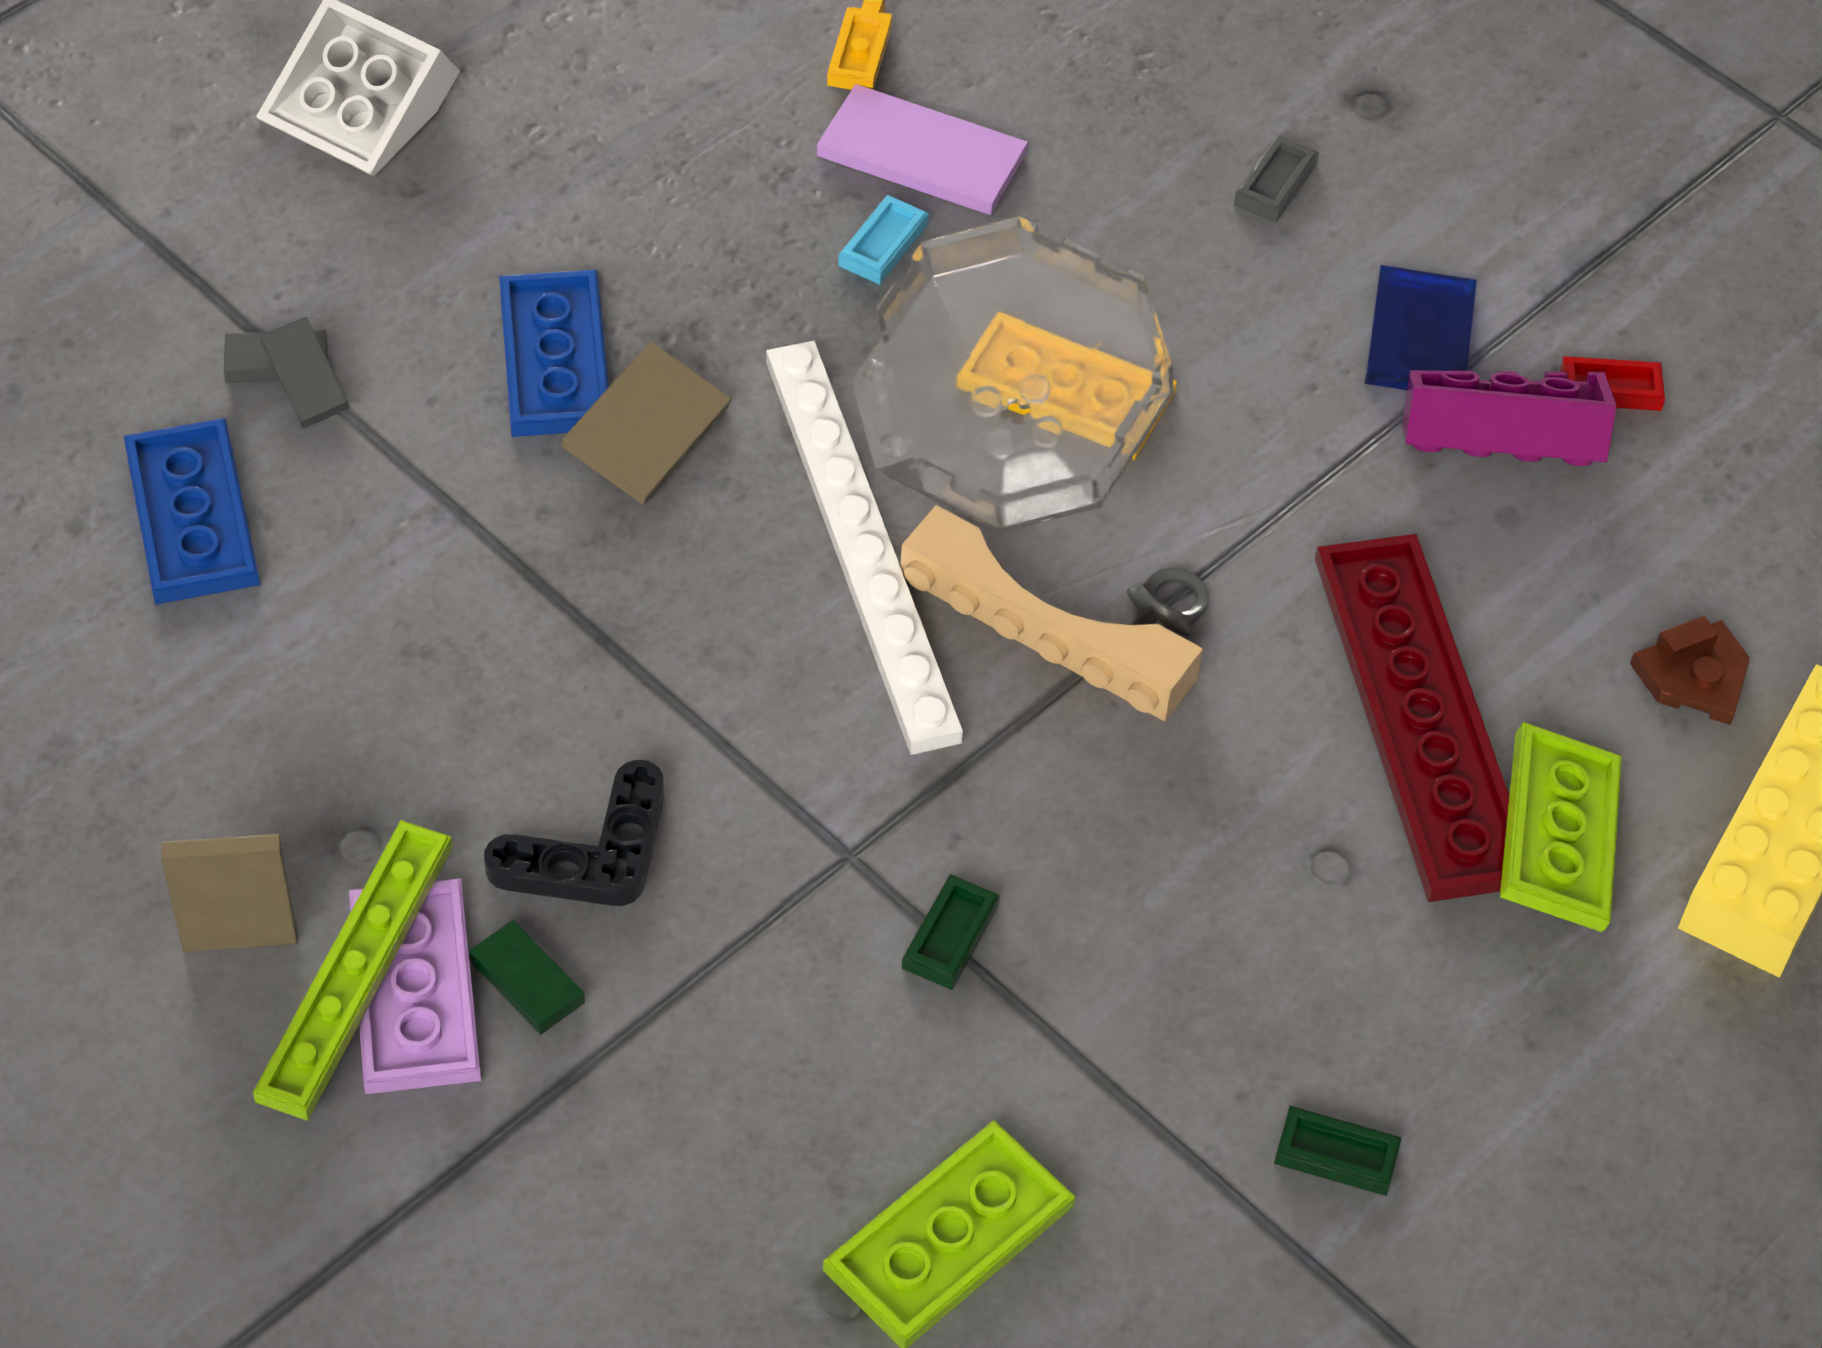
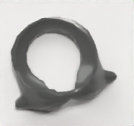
[1127,568,1209,635]

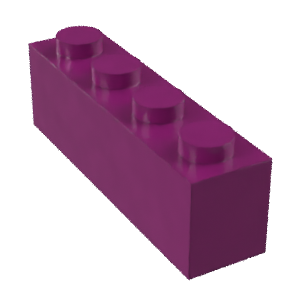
[1402,370,1617,466]

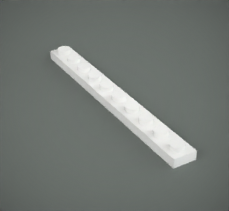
[766,341,963,755]

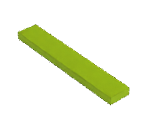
[253,820,453,1121]

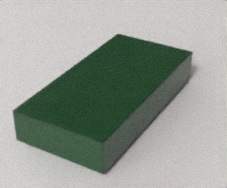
[902,874,1000,990]
[469,920,585,1035]
[1274,1106,1402,1196]

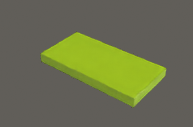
[1500,722,1622,932]
[823,1120,1075,1348]

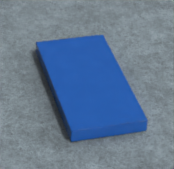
[499,269,609,437]
[123,418,260,605]

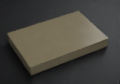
[561,341,732,505]
[161,834,297,952]

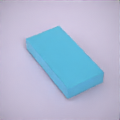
[838,195,929,285]

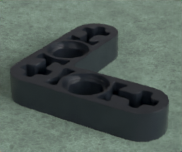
[484,760,664,906]

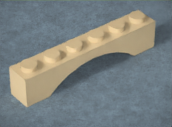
[900,505,1203,722]

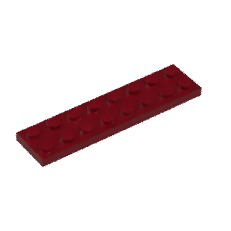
[1315,534,1509,902]

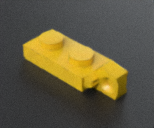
[827,0,892,90]

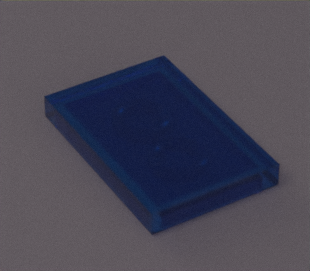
[1364,265,1477,390]

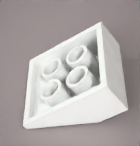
[256,0,460,177]

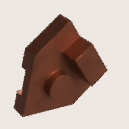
[1630,616,1750,725]

